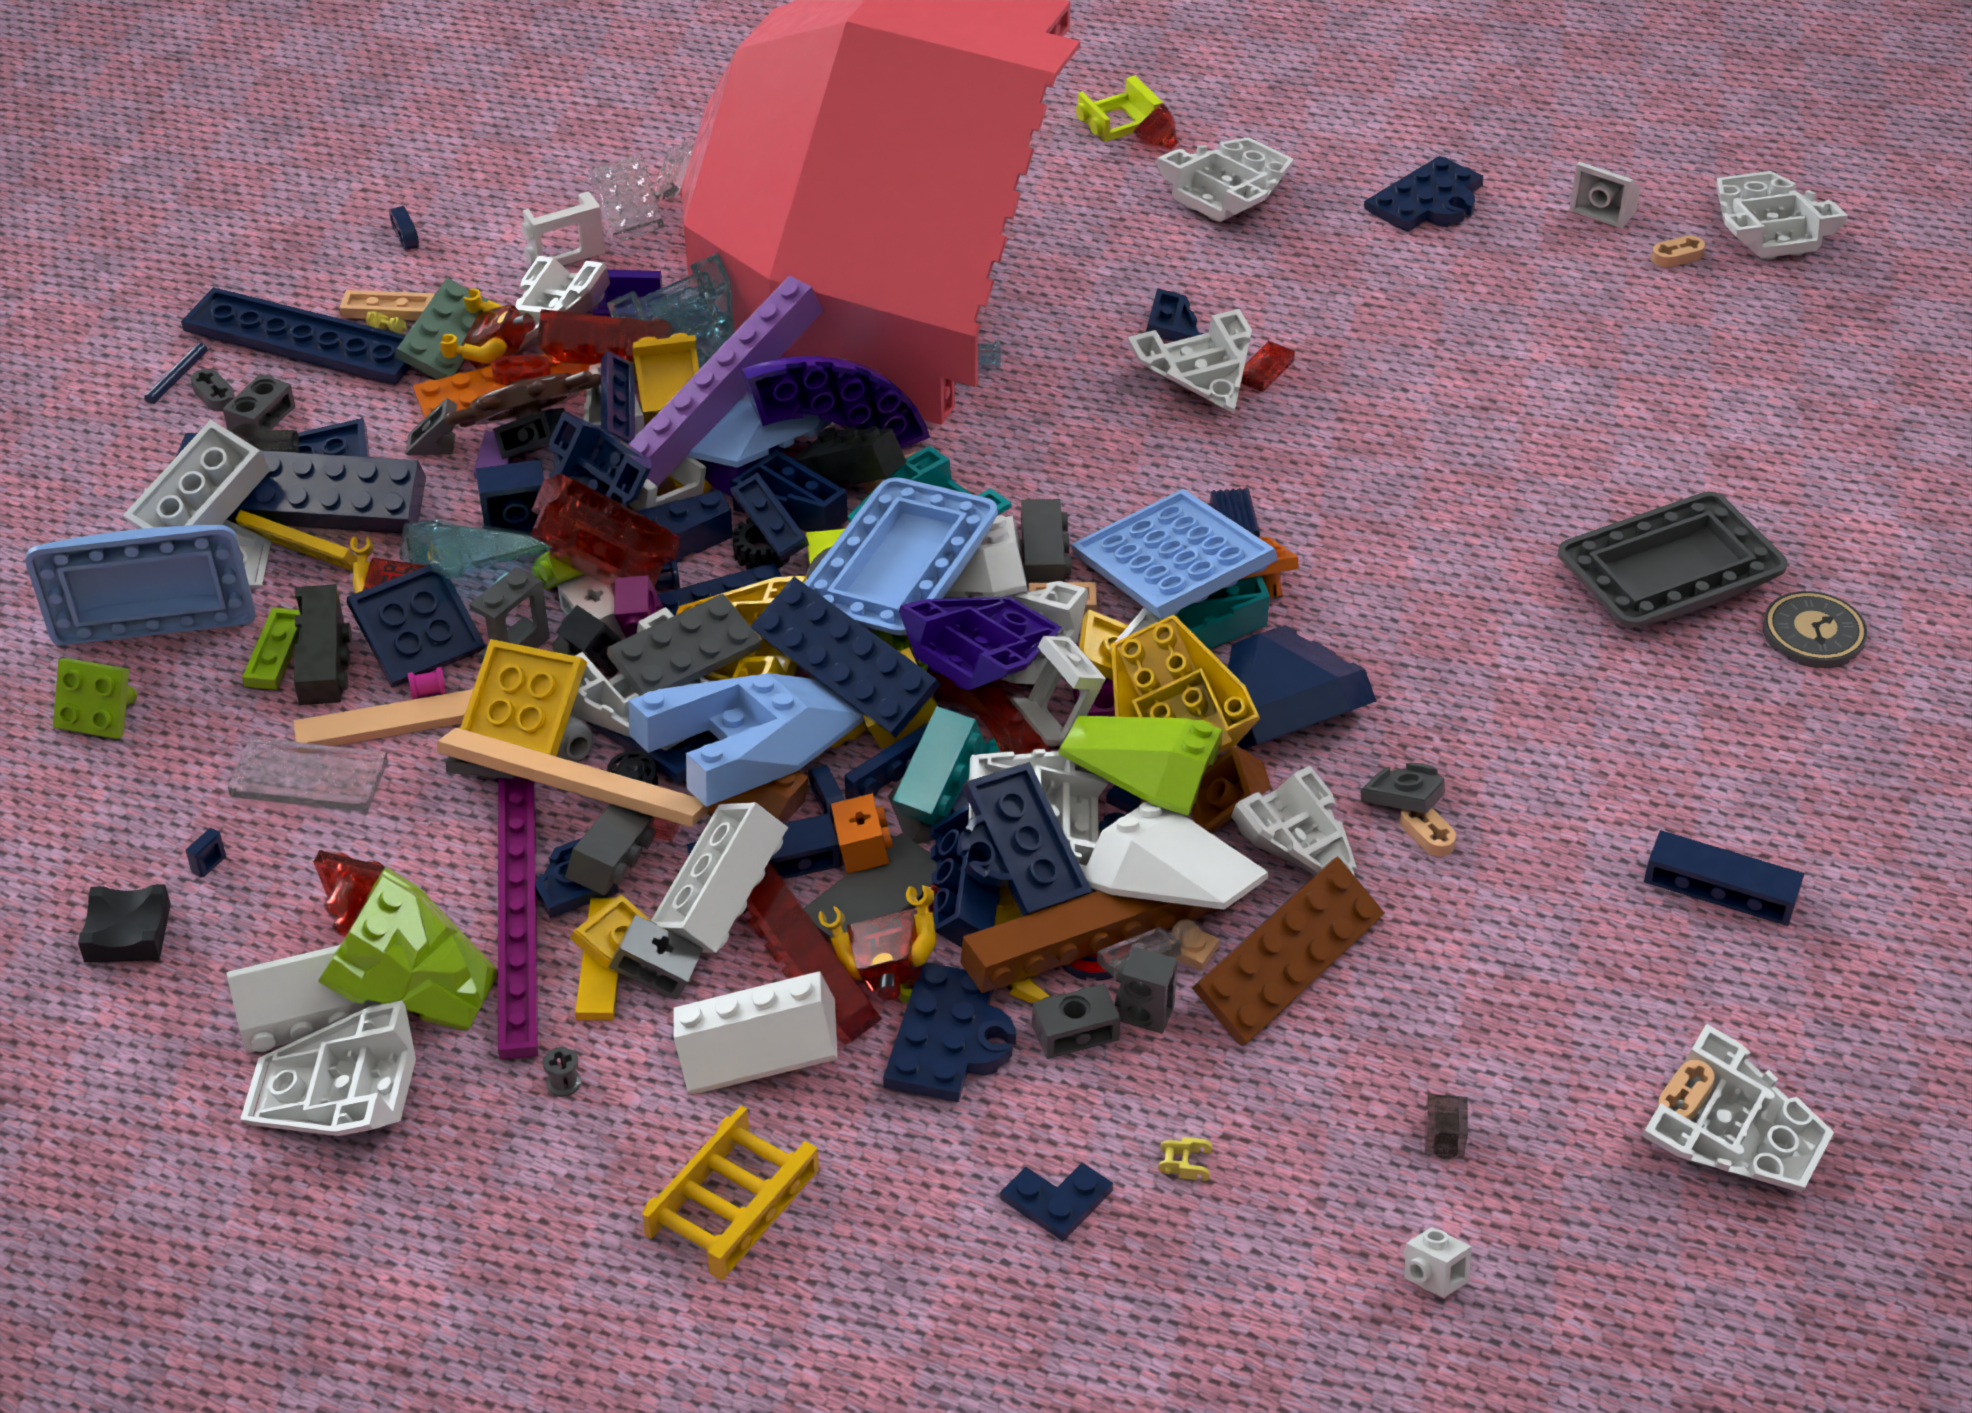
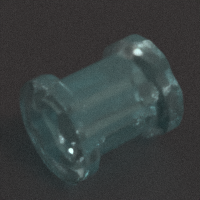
[978,340,1001,367]

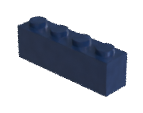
[687,814,841,885]
[1644,830,1805,926]

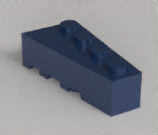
[596,490,733,583]

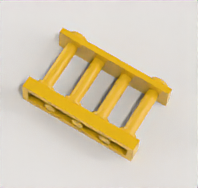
[642,1105,819,1281]

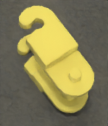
[366,311,407,334]
[1158,1137,1213,1181]

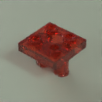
[313,850,386,937]

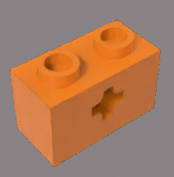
[831,793,893,874]

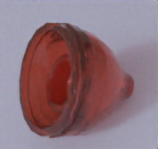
[1133,103,1179,150]

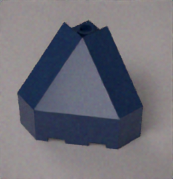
[1228,625,1377,750]

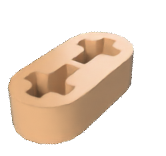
[1651,236,1705,268]
[1400,808,1456,857]
[1657,1060,1715,1121]

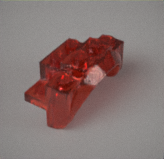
[530,473,680,588]

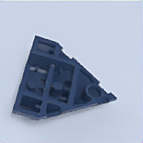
[549,411,652,551]

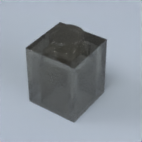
[1424,1094,1468,1159]

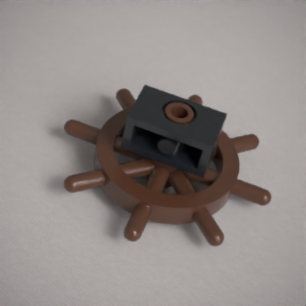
[445,371,601,459]

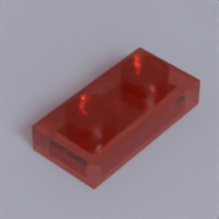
[1241,341,1295,392]

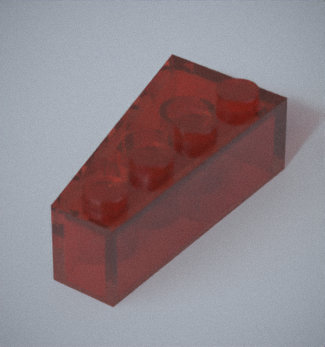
[537,309,677,364]

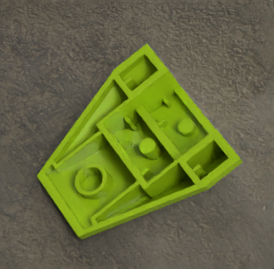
[1058,716,1222,816]

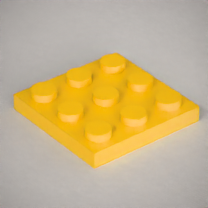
[460,639,587,756]

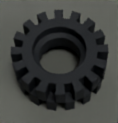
[732,518,790,570]

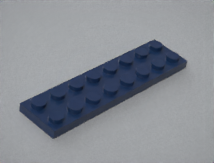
[181,287,411,385]

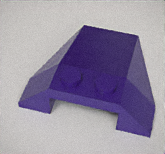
[899,596,1062,691]

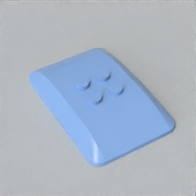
[804,477,998,635]
[25,525,255,646]

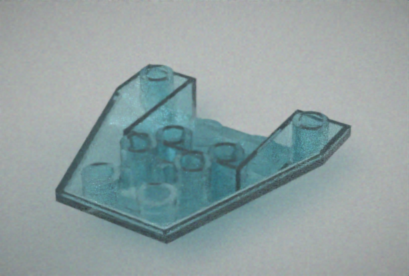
[399,518,558,579]

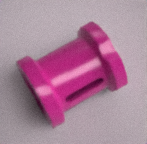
[407,667,447,700]

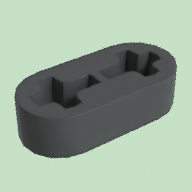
[191,369,235,412]

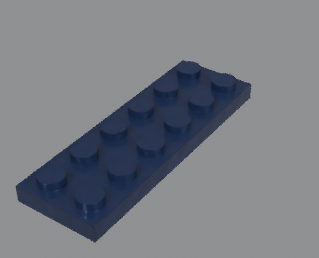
[750,576,941,738]

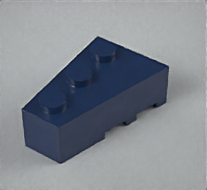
[731,449,848,532]

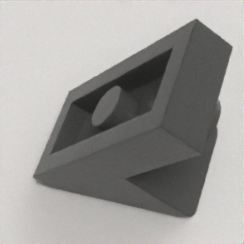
[405,398,457,455]

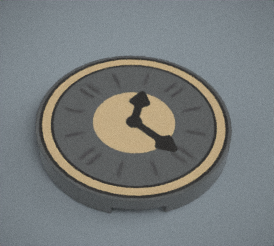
[1763,591,1867,668]

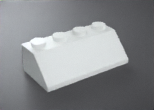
[123,419,270,529]
[651,802,788,953]
[226,945,381,1054]
[674,971,838,1094]

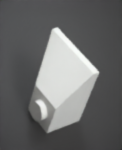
[1569,162,1640,228]

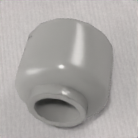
[556,714,593,762]

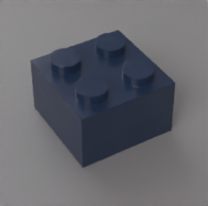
[475,460,551,541]

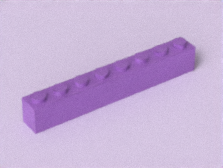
[628,275,823,486]

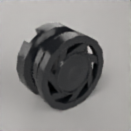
[607,751,658,786]

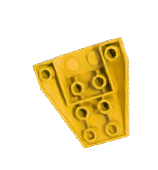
[1111,614,1260,754]

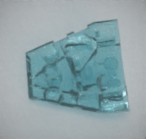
[606,253,734,369]

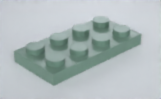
[394,277,494,379]

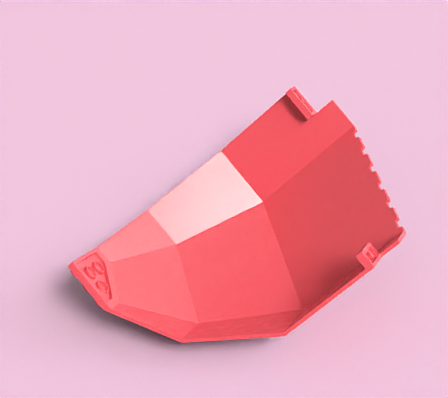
[680,0,1080,425]

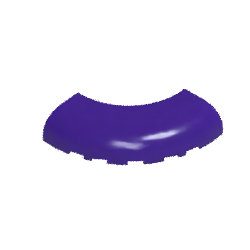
[741,356,931,449]

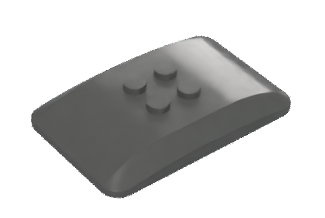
[1558,492,1788,627]

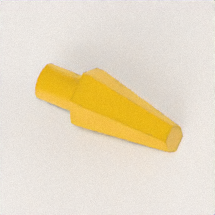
[1009,978,1051,1003]

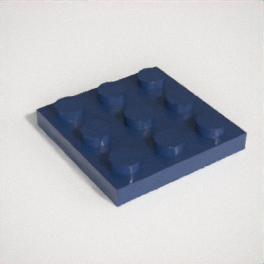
[346,561,486,688]

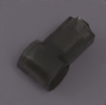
[231,423,299,453]

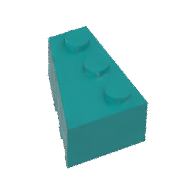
[1162,575,1270,649]
[893,706,987,825]

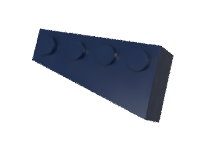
[930,803,1000,948]

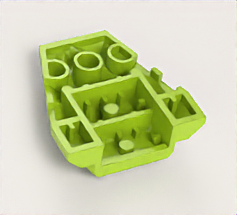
[318,867,498,1030]

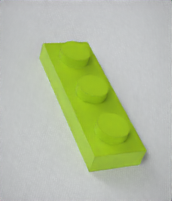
[242,608,300,690]

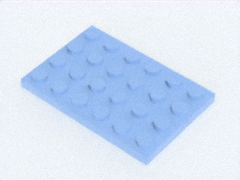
[1071,489,1278,619]

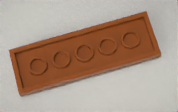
[1192,856,1385,1046]

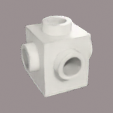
[1404,1227,1472,1298]

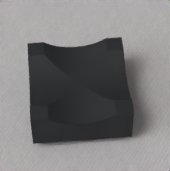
[78,884,171,963]

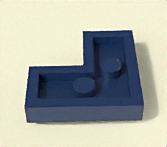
[1000,1162,1113,1241]

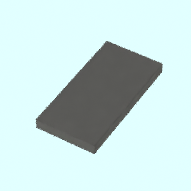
[798,833,938,954]

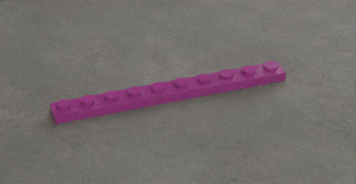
[498,776,538,1060]

